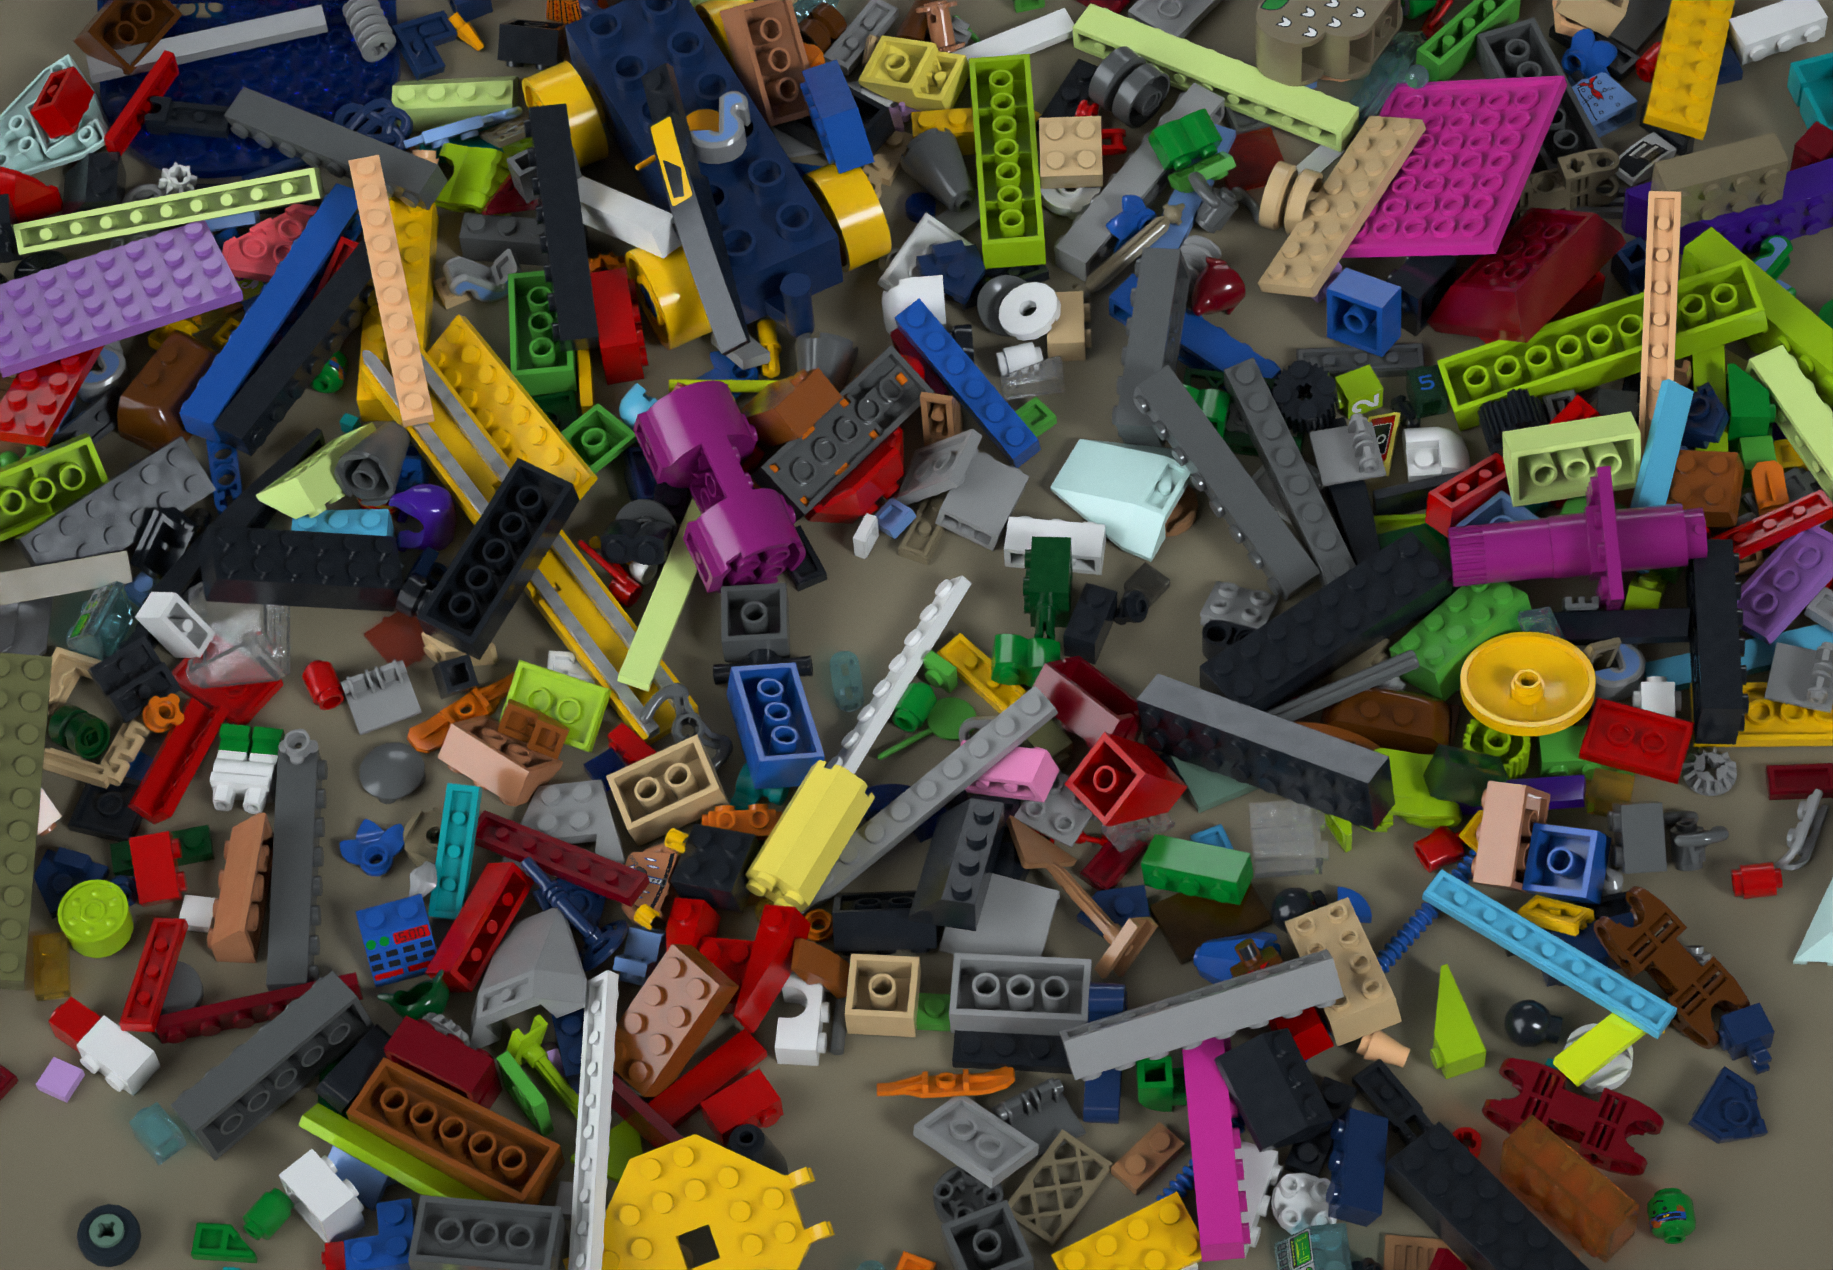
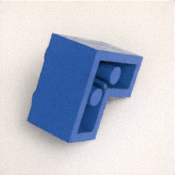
[344,1198,417,1270]

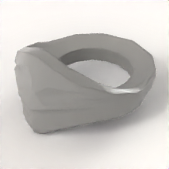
[408,861,437,897]

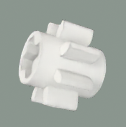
[158,162,197,195]

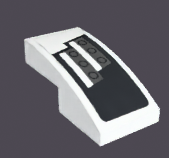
[1610,132,1677,187]

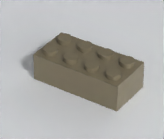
[1651,132,1789,227]

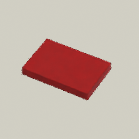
[171,635,284,726]
[1579,697,1695,785]

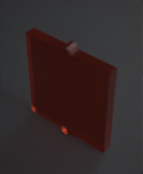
[364,611,426,667]

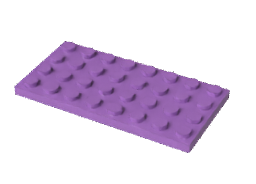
[0,220,244,378]

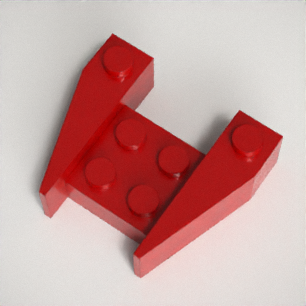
[666,898,811,1033]

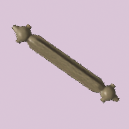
[1071,203,1185,303]

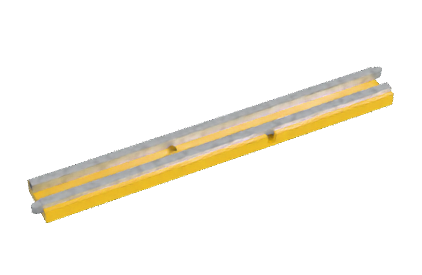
[360,342,699,746]

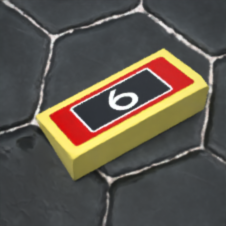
[1368,412,1401,477]

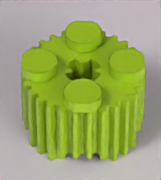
[1461,719,1531,781]

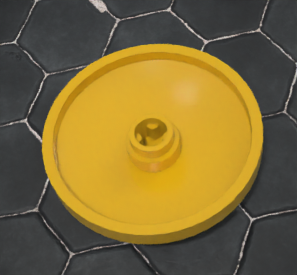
[1460,632,1596,736]

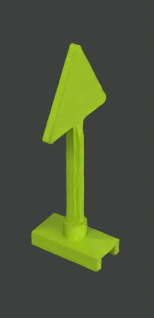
[506,1014,643,1183]

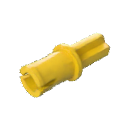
[757,319,782,379]

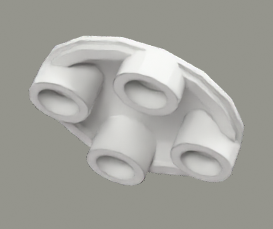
[1271,1173,1337,1239]

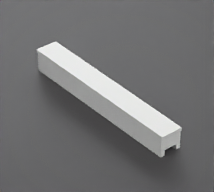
[538,176,682,259]

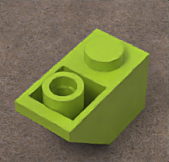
[1624,570,1669,610]

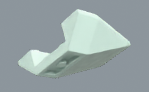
[0,54,111,175]
[1050,439,1195,562]

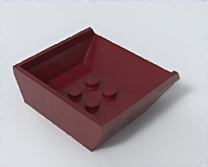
[1427,207,1626,343]

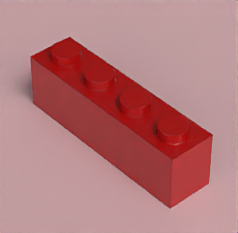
[425,862,534,993]

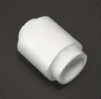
[996,342,1044,379]

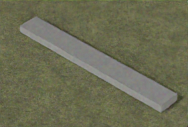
[86,4,328,83]

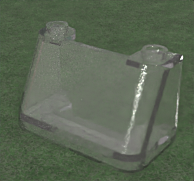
[186,582,291,689]

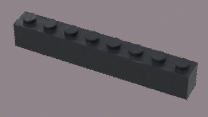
[523,103,599,352]
[213,238,377,456]

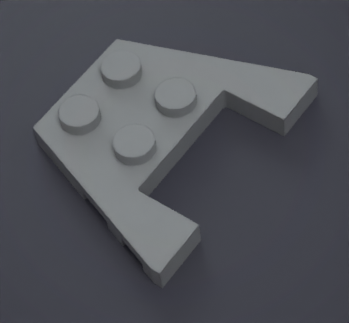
[502,780,626,877]

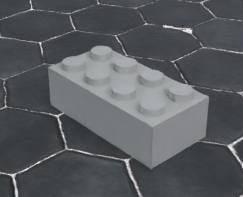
[949,953,1092,1036]

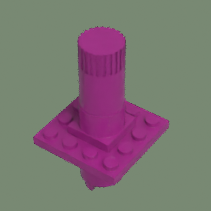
[1448,466,1708,611]

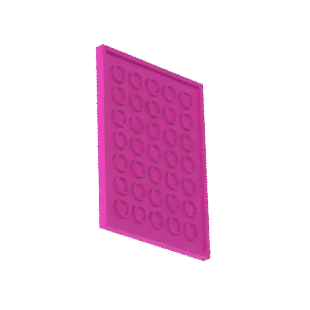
[1341,75,1567,258]

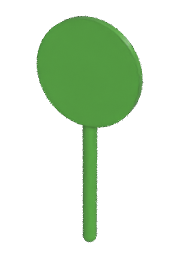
[877,697,976,760]

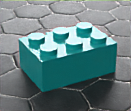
[1787,52,1833,130]

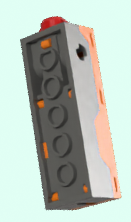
[750,345,934,521]

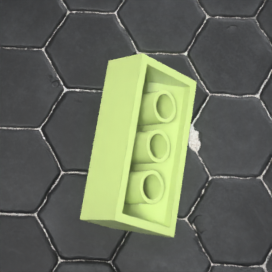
[392,76,518,132]
[1502,411,1641,507]
[256,422,377,519]

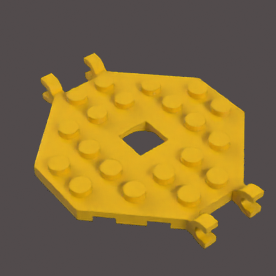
[563,1134,835,1270]

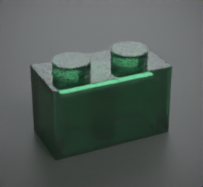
[1423,744,1508,807]

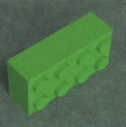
[508,271,578,396]
[1389,582,1535,701]

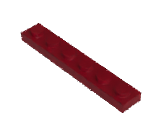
[475,810,650,907]
[156,972,363,1044]

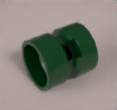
[48,705,110,759]

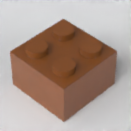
[1666,450,1745,528]

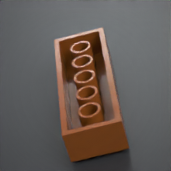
[346,1057,565,1205]

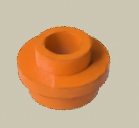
[805,909,833,942]

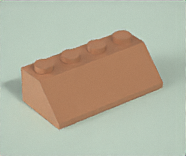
[720,0,810,127]
[207,813,274,964]

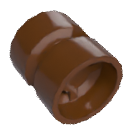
[798,2,847,54]

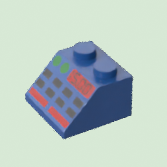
[356,894,437,988]

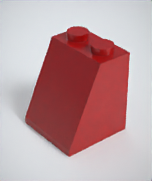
[1065,732,1188,827]

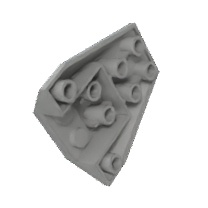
[469,908,587,1050]

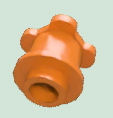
[142,693,184,733]

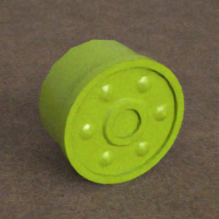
[57,879,134,958]

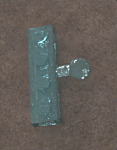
[1349,31,1429,125]

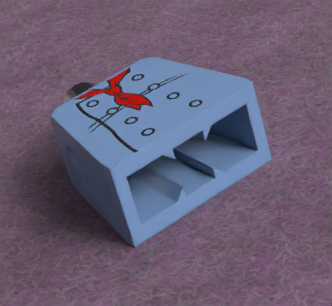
[1568,70,1638,138]

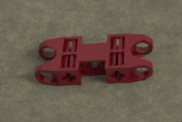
[1482,1058,1664,1176]

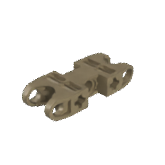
[1505,148,1620,232]

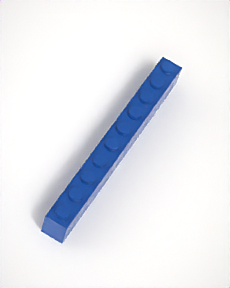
[179,183,363,443]

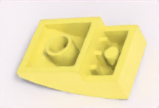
[858,35,970,111]

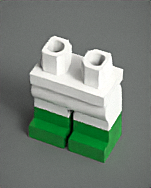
[209,723,285,814]

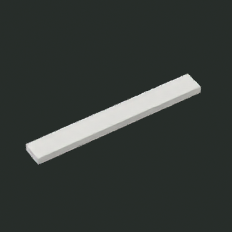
[861,8,1074,108]

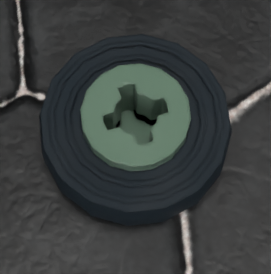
[77,1204,141,1267]

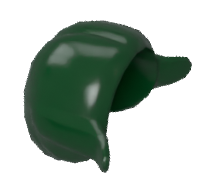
[377,969,450,1021]

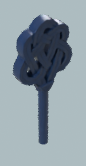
[241,98,413,181]

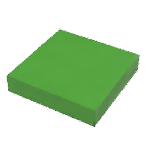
[496,1050,554,1137]

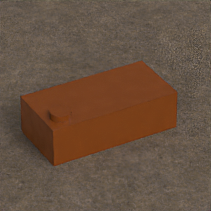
[740,368,842,450]

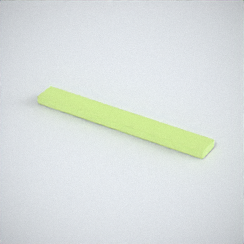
[617,498,701,692]

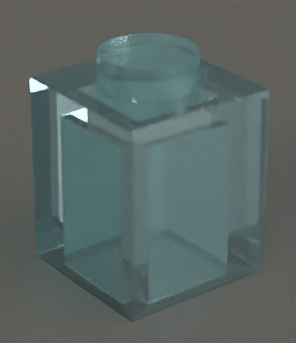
[129,1102,187,1165]

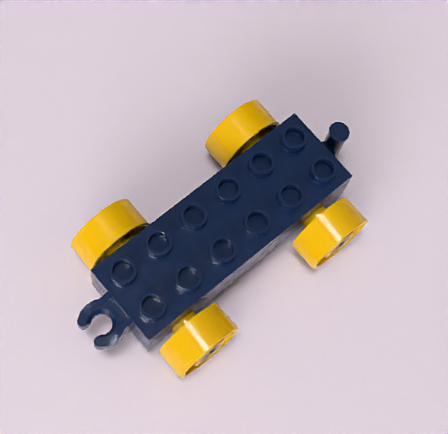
[522,0,892,350]

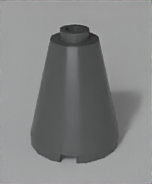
[900,128,976,212]
[795,332,858,392]
[334,422,410,506]

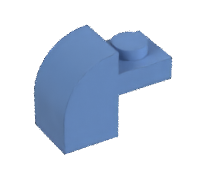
[613,925,666,986]

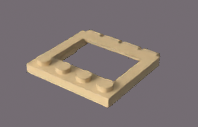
[43,647,150,789]

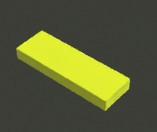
[1553,1013,1646,1087]

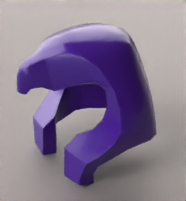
[388,483,457,552]

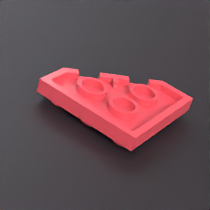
[222,204,319,282]

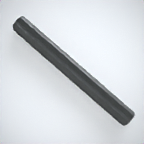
[1265,650,1420,721]

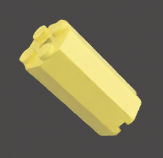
[745,760,875,912]

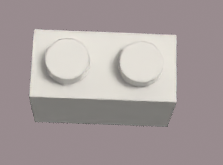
[135,592,216,659]
[76,1016,161,1096]

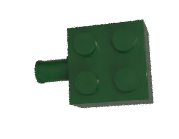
[1023,536,1073,640]

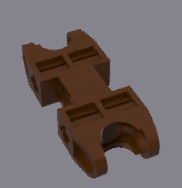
[1594,886,1751,1049]

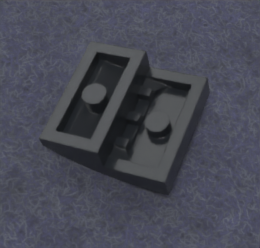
[87,635,181,723]

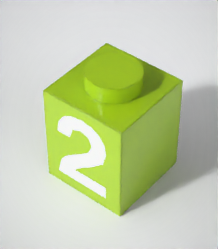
[1335,364,1384,419]

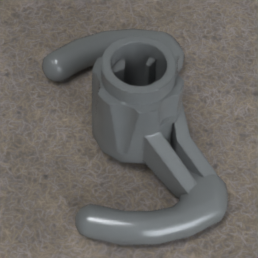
[1188,172,1260,233]
[640,683,733,771]
[1663,810,1729,871]

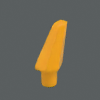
[448,12,485,51]

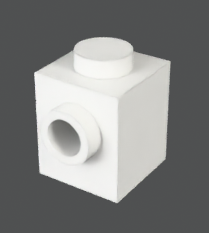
[1632,676,1681,718]

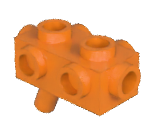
[702,804,782,841]

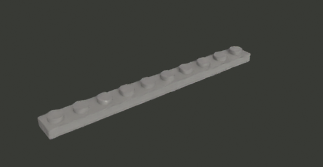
[800,686,1058,917]

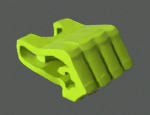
[435,143,512,216]
[1360,748,1462,832]

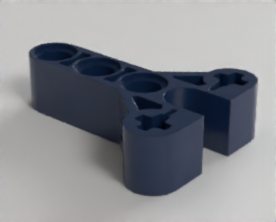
[1083,982,1128,1124]

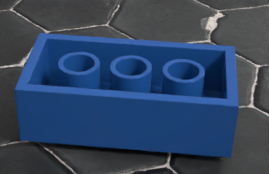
[800,59,875,174]
[726,662,825,789]

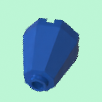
[1194,932,1281,984]

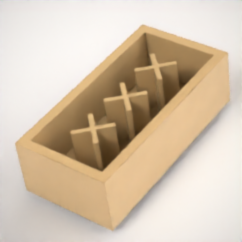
[1284,897,1402,1047]

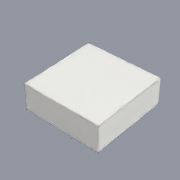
[853,513,879,559]
[179,895,218,933]

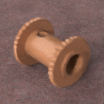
[916,0,965,53]

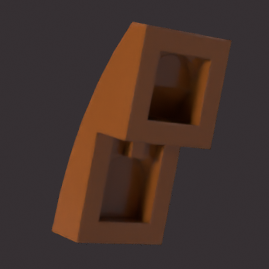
[497,698,569,759]
[791,938,850,999]

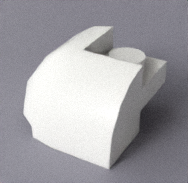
[881,275,947,334]
[1402,427,1471,483]

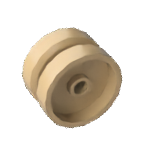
[1259,161,1323,235]

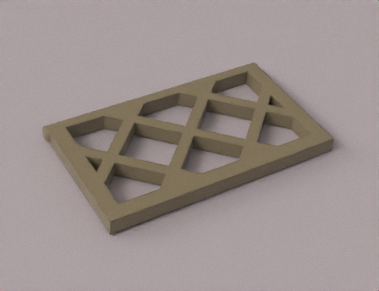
[478,114,529,148]
[1008,1129,1114,1248]

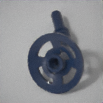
[521,857,629,972]

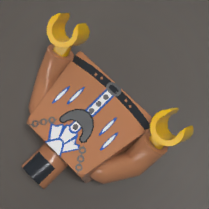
[622,828,689,931]

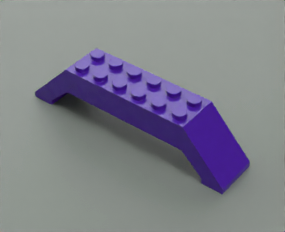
[1621,158,1833,255]

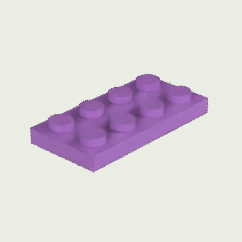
[1737,526,1833,645]

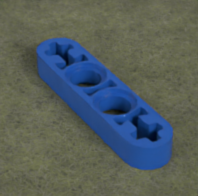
[206,439,244,515]

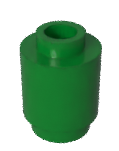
[892,682,937,732]
[243,1188,294,1240]

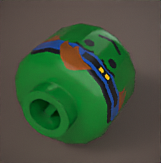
[309,350,349,394]
[1647,1188,1696,1244]

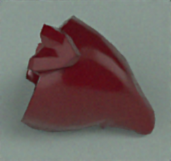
[1191,257,1246,316]

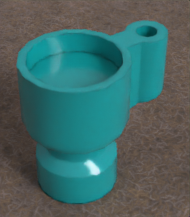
[730,762,790,810]

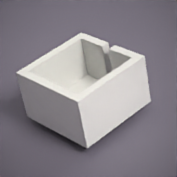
[279,1149,366,1243]

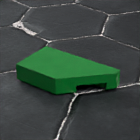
[191,1222,258,1263]

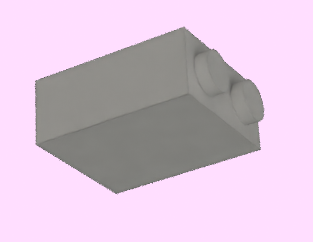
[935,452,1029,551]

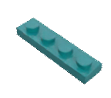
[428,783,483,920]

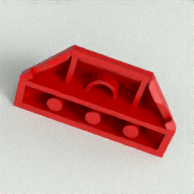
[0,166,63,223]
[804,426,904,524]

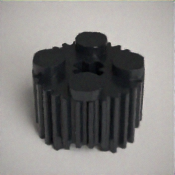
[1272,360,1338,434]
[1478,388,1548,457]

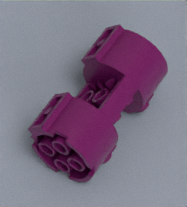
[633,380,806,594]

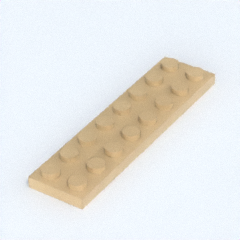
[1258,116,1426,297]

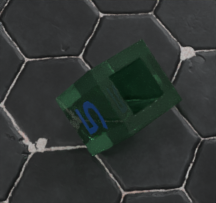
[1406,364,1448,419]

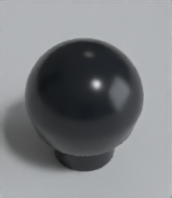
[1271,888,1328,933]
[1504,999,1563,1047]

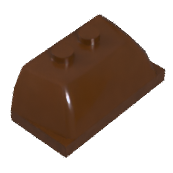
[117,329,218,452]
[1320,682,1461,756]

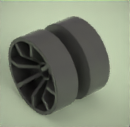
[1088,46,1170,129]

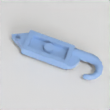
[403,106,523,149]

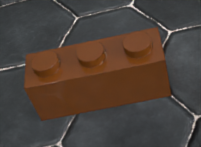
[73,0,182,75]

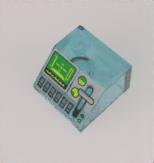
[66,581,135,660]
[1274,1223,1352,1270]

